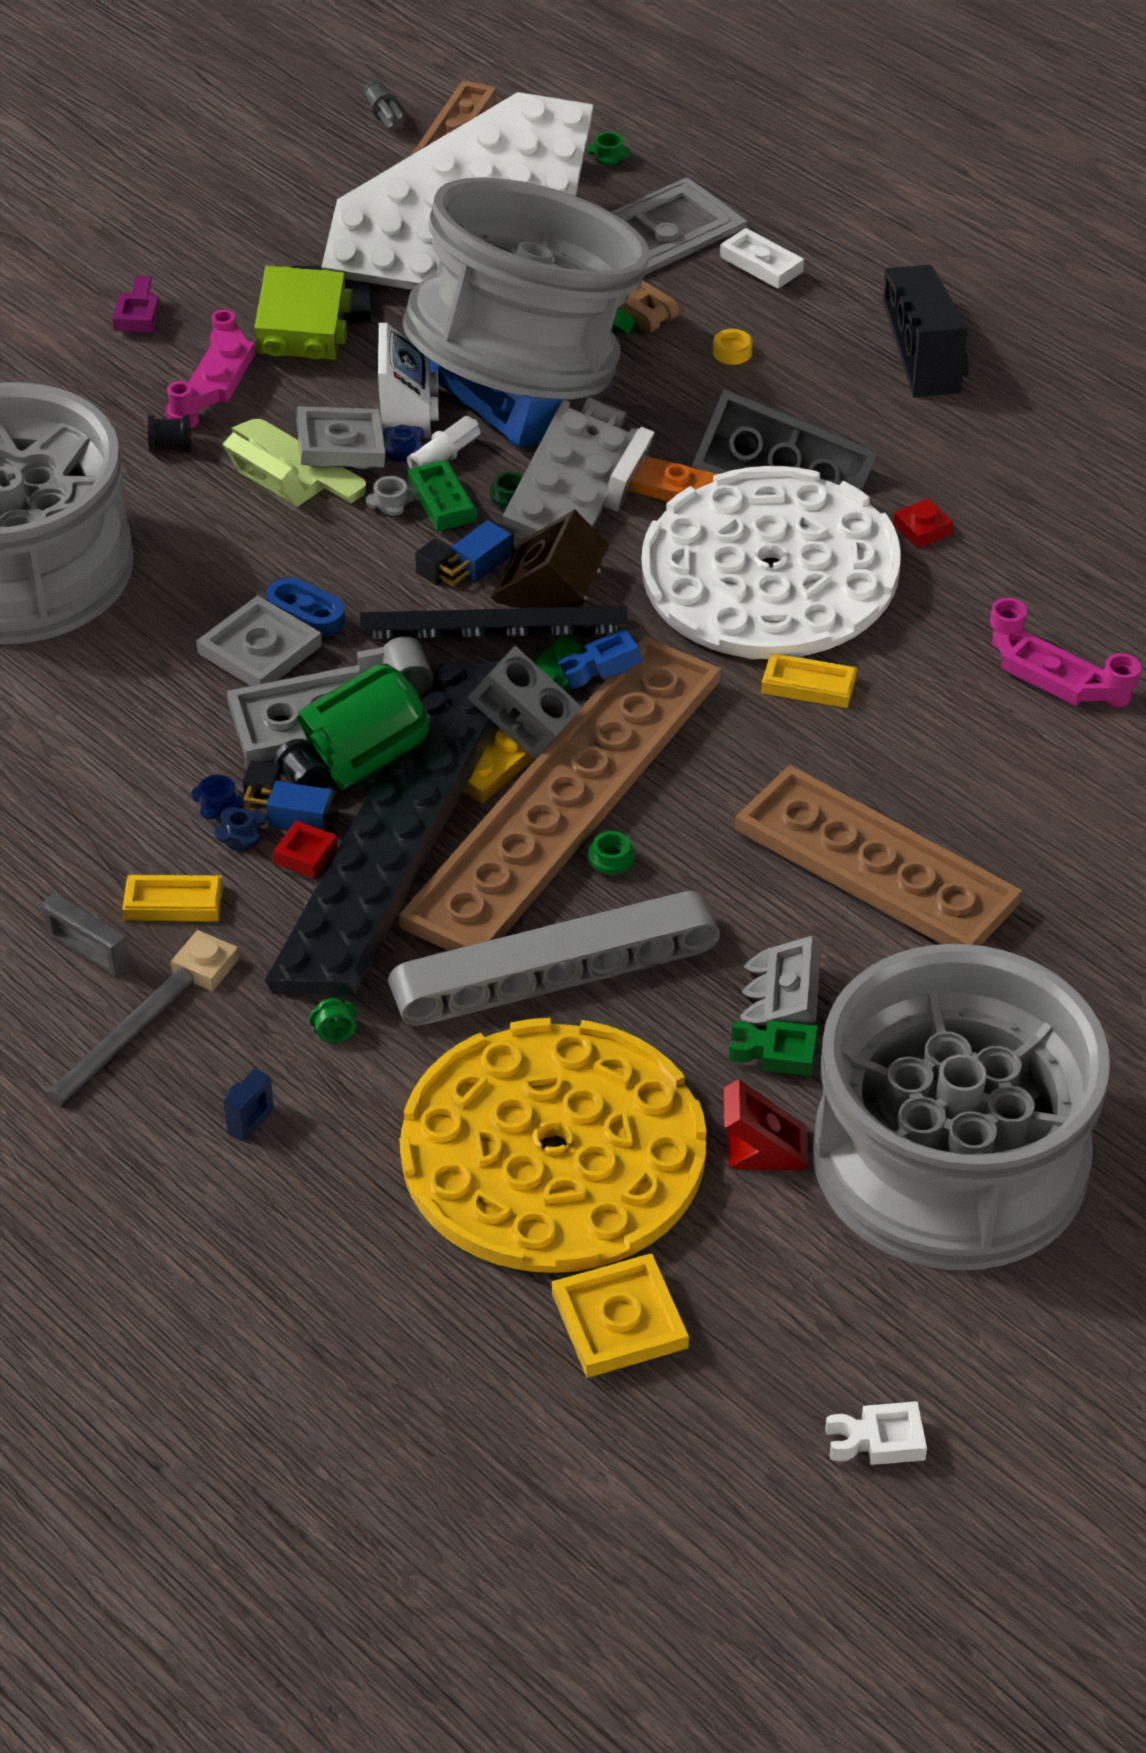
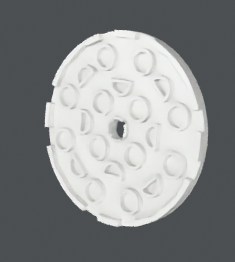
[641,466,900,660]

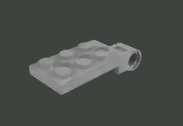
[227,636,434,764]

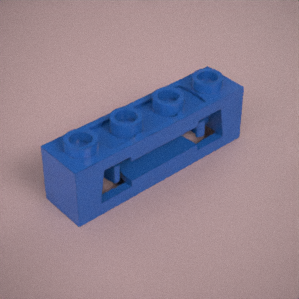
[430,359,562,447]

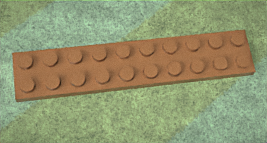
[398,636,721,951]

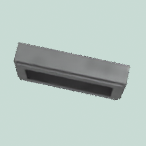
[43,893,131,978]

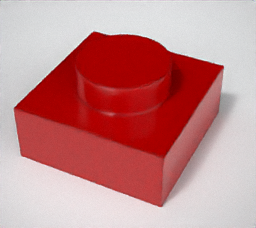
[893,498,953,548]
[273,821,338,879]

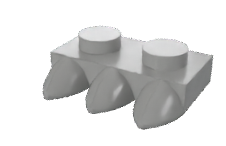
[740,936,821,1026]

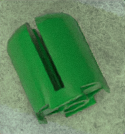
[297,663,429,790]

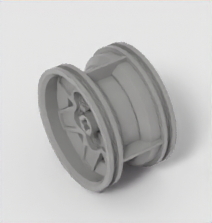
[403,177,650,399]
[0,382,134,644]
[813,944,1110,1270]

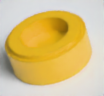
[712,329,753,365]

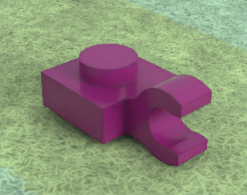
[112,275,160,333]

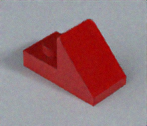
[723,1079,809,1170]

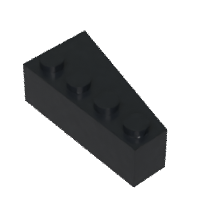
[883,265,969,397]

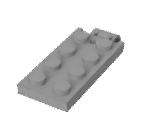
[500,397,637,538]

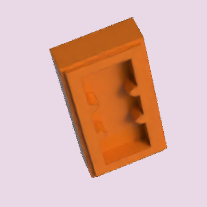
[630,456,717,502]

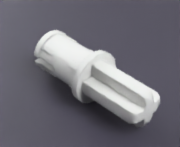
[407,416,481,469]

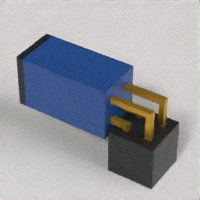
[415,518,514,587]
[243,760,338,833]

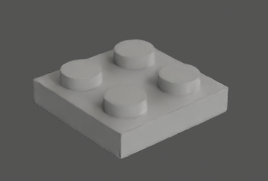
[296,406,385,469]
[196,595,322,686]

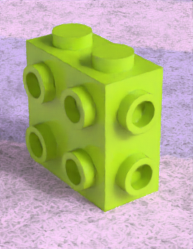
[254,266,352,360]

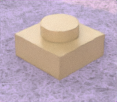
[170,930,239,992]

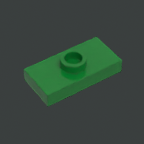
[408,460,477,532]

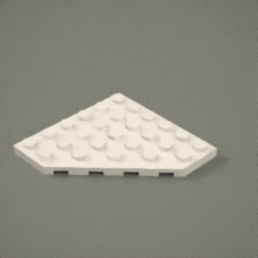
[322,92,593,290]

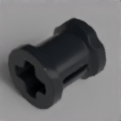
[148,414,191,452]
[274,739,331,788]

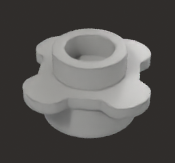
[366,476,416,516]

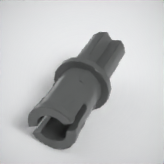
[363,80,406,131]

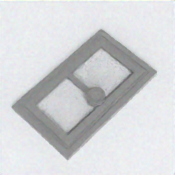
[611,177,748,276]

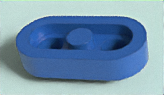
[266,578,345,637]

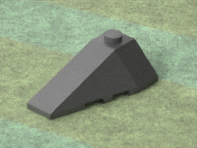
[692,389,878,491]

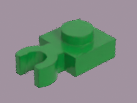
[728,1020,818,1076]

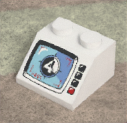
[378,323,439,439]

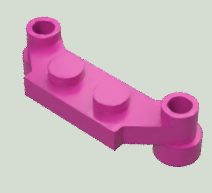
[165,309,256,429]
[990,598,1141,707]

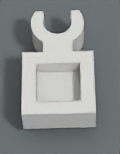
[825,1401,927,1465]

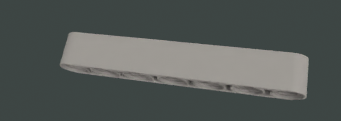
[388,891,720,1026]

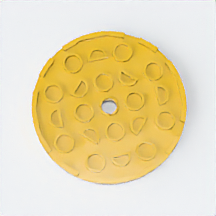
[399,1018,706,1273]

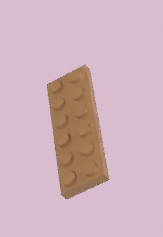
[734,765,1023,946]

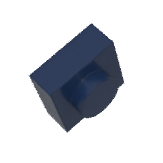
[224,1068,274,1142]

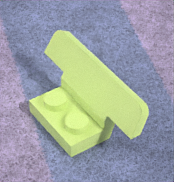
[222,419,366,507]

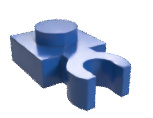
[558,628,643,689]

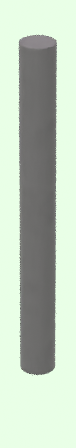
[47,968,193,1106]

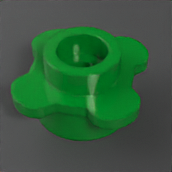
[587,131,631,165]

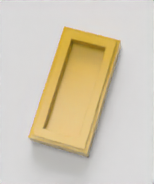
[761,653,858,709]
[122,875,223,922]

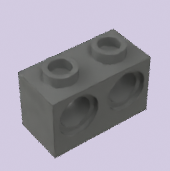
[467,646,582,760]

